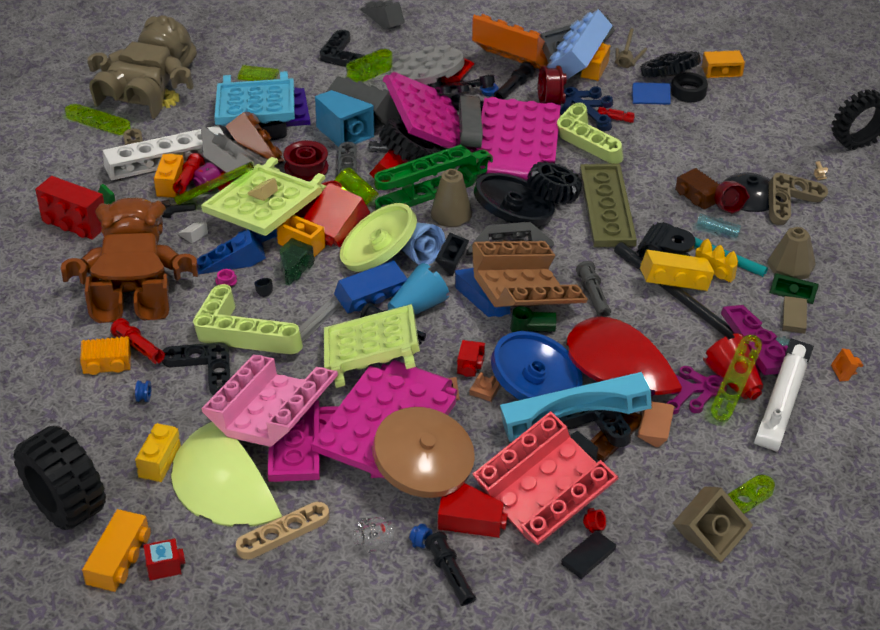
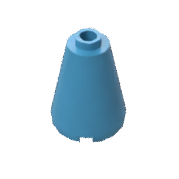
[387,263,449,315]

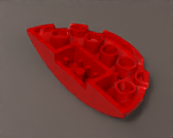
[566,317,682,395]

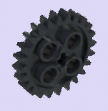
[640,51,701,78]

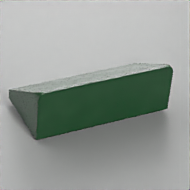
[769,273,819,304]

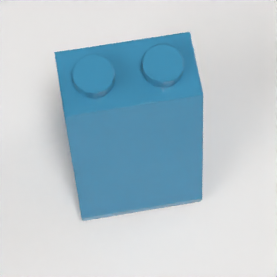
[315,90,374,147]

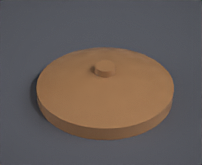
[372,407,475,498]

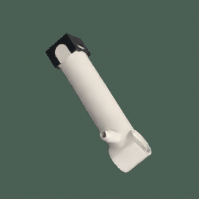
[754,338,814,452]

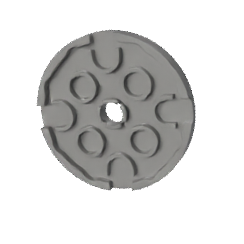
[391,45,465,85]

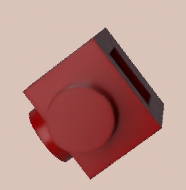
[457,340,485,377]

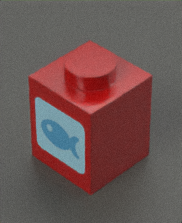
[143,538,185,581]

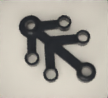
[427,75,495,94]

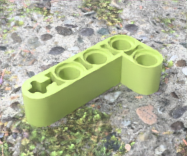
[557,103,623,164]

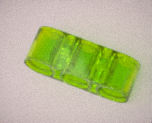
[346,49,392,82]

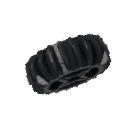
[527,161,582,205]

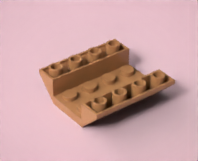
[472,241,588,307]

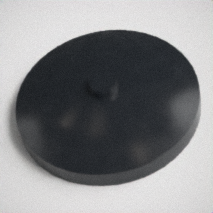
[474,173,555,227]

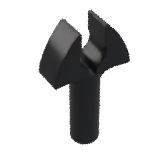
[162,199,196,218]

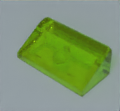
[334,168,379,205]

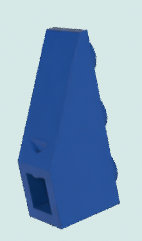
[197,229,266,275]

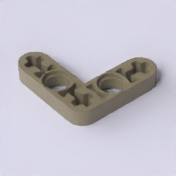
[769,173,828,225]

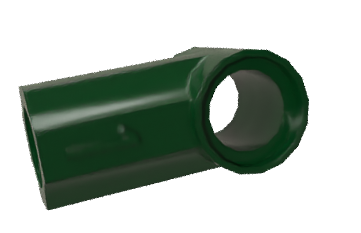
[510,306,557,332]

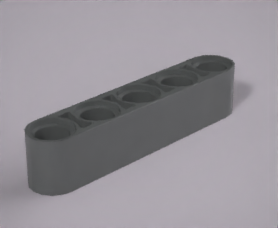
[459,95,483,148]

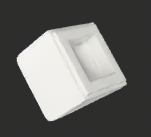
[178,222,208,244]

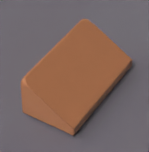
[637,401,674,447]

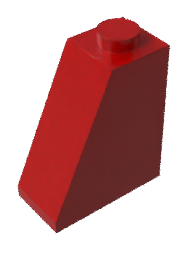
[438,483,508,538]

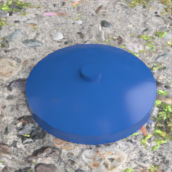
[491,331,583,400]

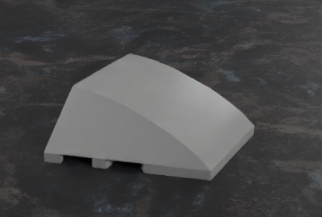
[201,126,280,176]

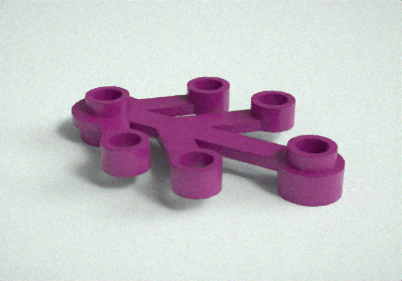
[651,366,727,415]

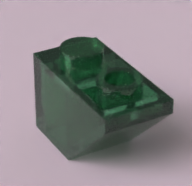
[279,238,315,285]

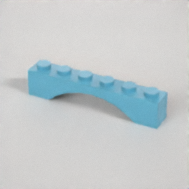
[500,372,652,442]

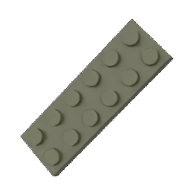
[580,164,637,247]

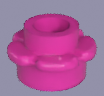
[215,269,237,286]

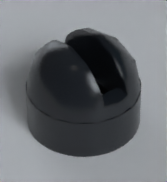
[254,278,273,297]

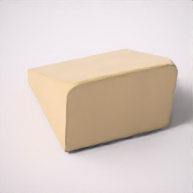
[248,178,278,201]

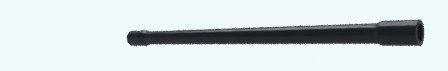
[614,242,778,377]

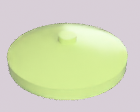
[340,203,417,272]

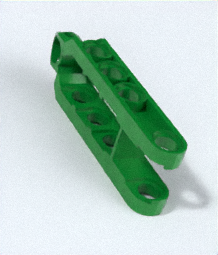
[374,145,493,210]

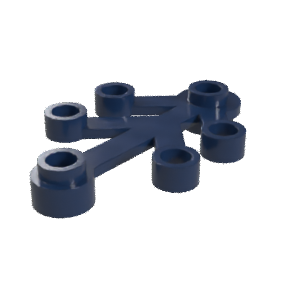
[560,86,613,131]

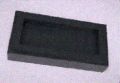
[561,530,616,579]

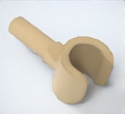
[814,161,828,180]

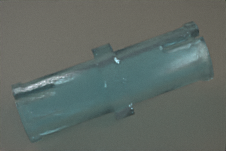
[697,213,741,238]

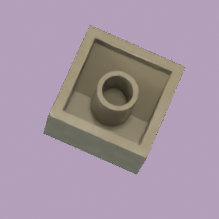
[672,486,753,563]

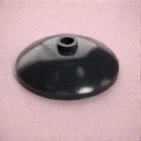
[723,172,781,212]

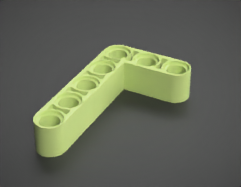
[193,284,303,354]

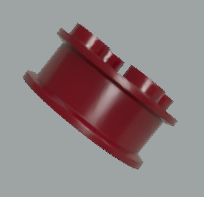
[538,65,567,105]
[283,140,329,181]

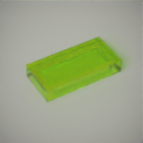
[238,65,279,81]

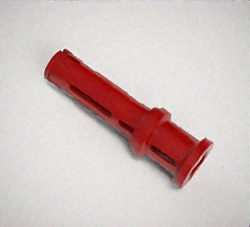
[172,153,205,194]
[110,318,165,364]

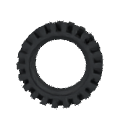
[831,89,880,150]
[379,118,441,169]

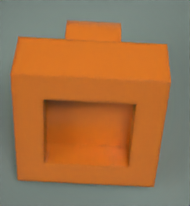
[831,348,864,381]

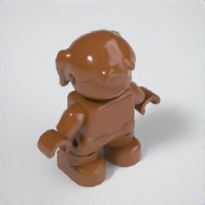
[61,197,199,323]

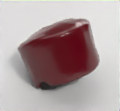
[714,181,750,214]

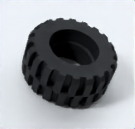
[13,426,106,530]

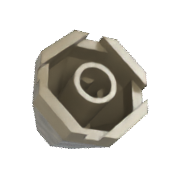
[767,227,816,279]

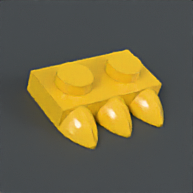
[695,239,738,283]

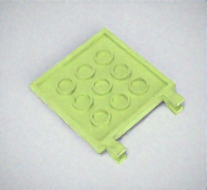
[201,157,326,236]
[324,304,420,388]

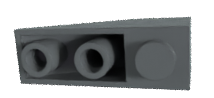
[360,0,405,28]

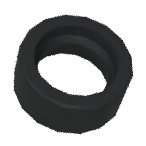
[671,72,708,102]

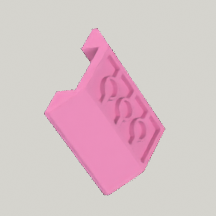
[202,354,338,447]

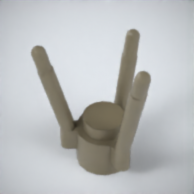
[615,28,647,68]

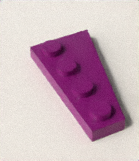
[721,305,788,375]

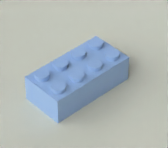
[547,9,613,79]

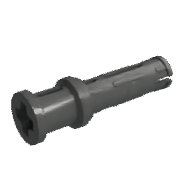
[576,261,611,317]

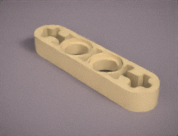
[236,502,329,559]

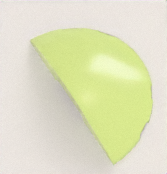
[171,422,282,527]

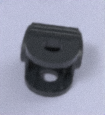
[637,222,695,259]

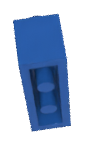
[334,260,407,314]

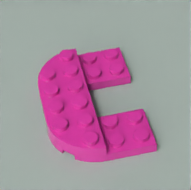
[268,400,382,482]

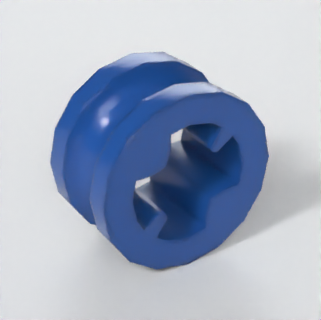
[135,380,152,402]

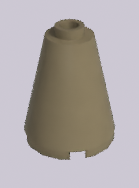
[431,169,472,227]

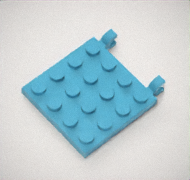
[214,71,295,126]

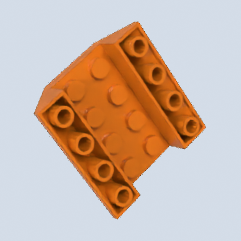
[472,14,549,69]

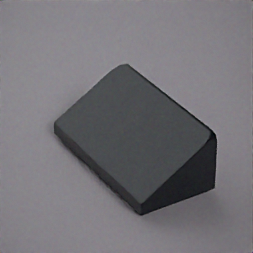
[435,233,469,276]

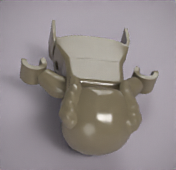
[87,15,197,119]

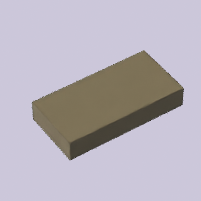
[782,296,807,334]

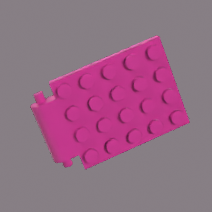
[383,72,476,152]
[476,97,561,180]
[311,360,458,479]

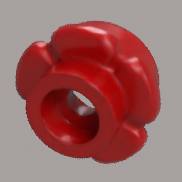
[583,508,606,533]

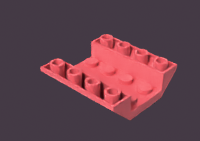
[473,411,618,545]

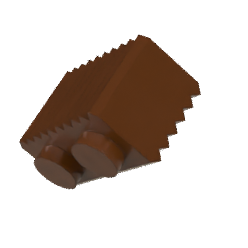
[675,167,720,210]

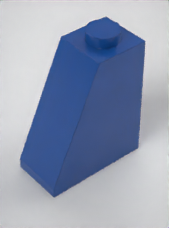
[455,268,510,317]

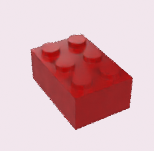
[35,175,104,240]

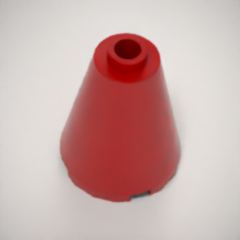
[703,333,764,400]

